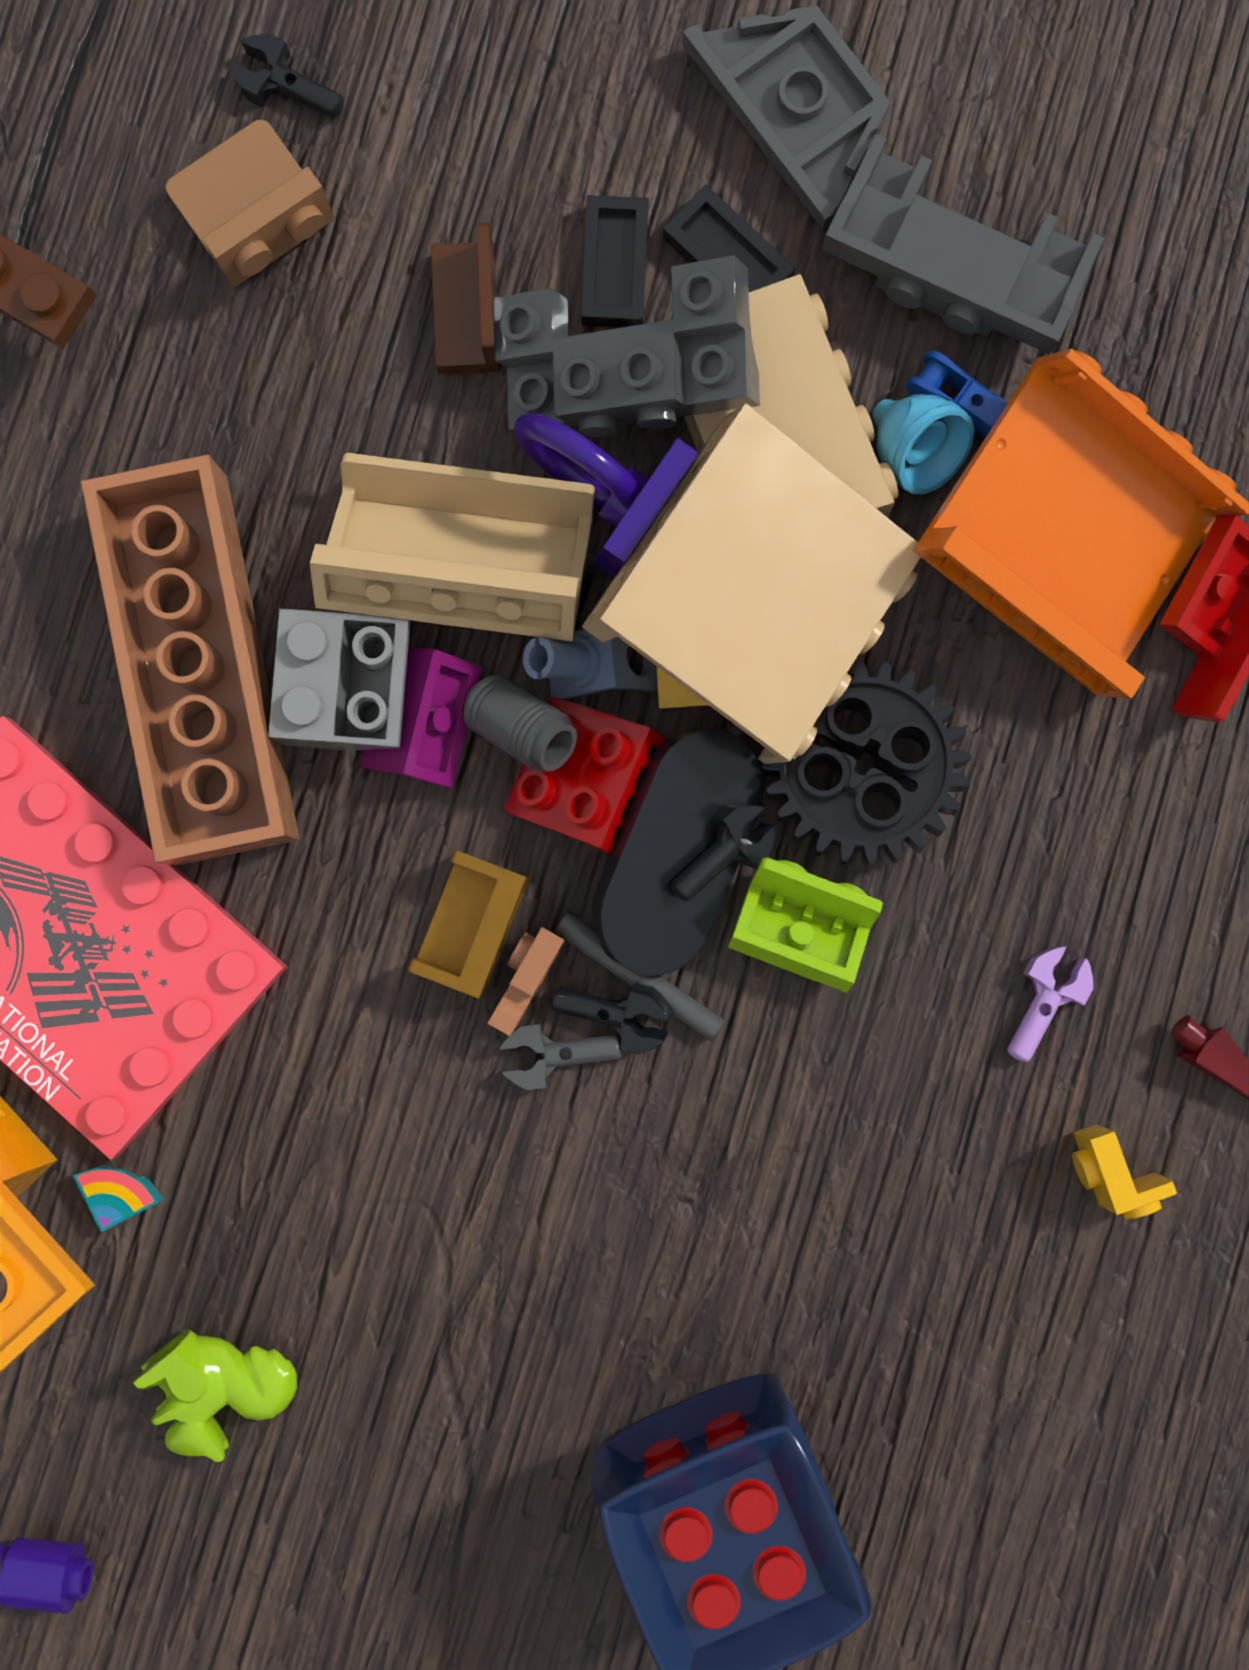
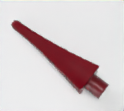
[1171,1015,1249,1100]

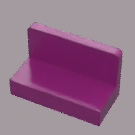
[360,647,482,788]

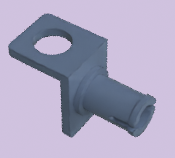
[523,629,658,700]

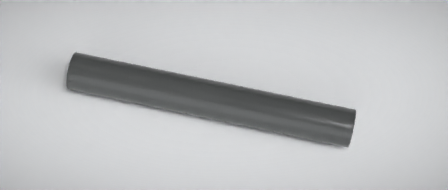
[554,912,724,1041]

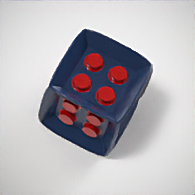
[591,1373,872,1670]

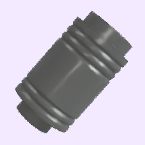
[464,674,577,771]

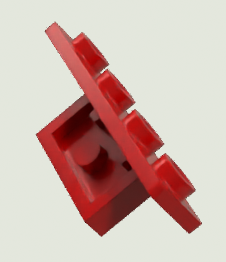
[1159,515,1249,723]

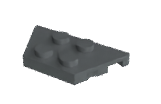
[682,5,891,230]

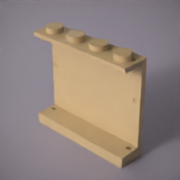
[582,403,921,764]

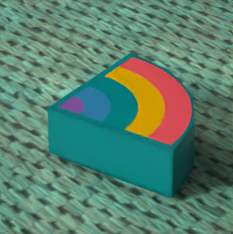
[73,1165,164,1233]

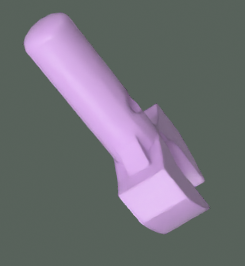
[1007,947,1094,1062]

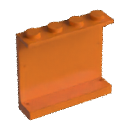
[913,348,1249,699]

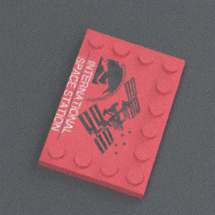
[0,716,288,1160]

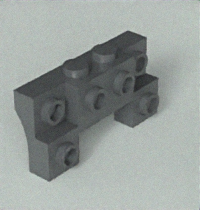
[821,134,1105,354]
[494,255,760,437]

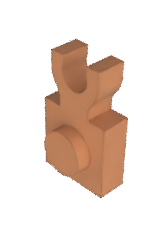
[487,927,566,1036]

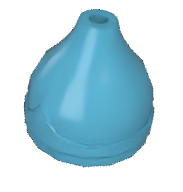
[873,394,975,494]

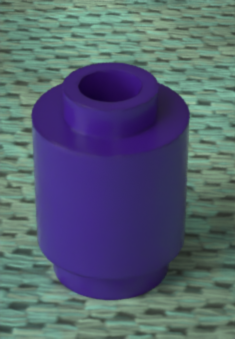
[0,1537,93,1614]

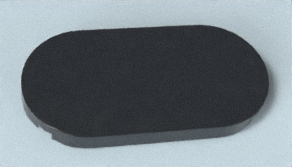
[591,727,764,976]

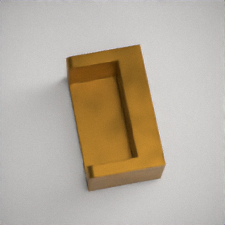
[407,849,530,999]

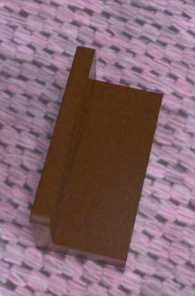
[431,223,500,375]

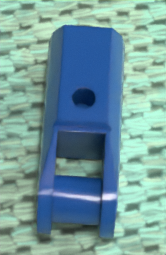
[905,350,1008,441]

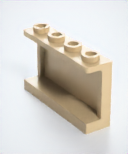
[683,274,898,518]
[310,453,595,641]

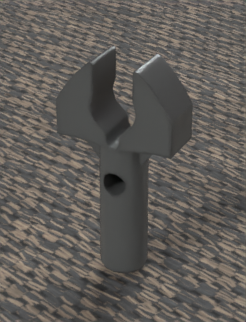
[500,1023,623,1090]

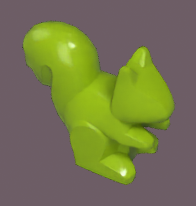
[132,1329,297,1462]

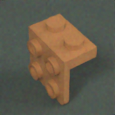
[166,120,335,288]

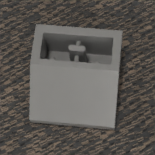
[268,608,410,751]

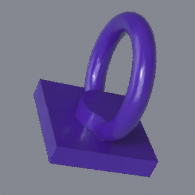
[514,413,699,579]

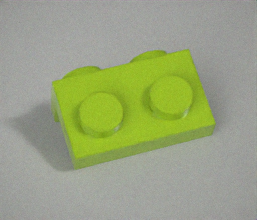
[727,857,883,993]

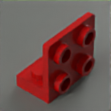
[505,697,669,855]

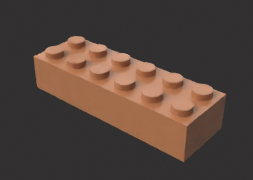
[81,454,300,866]

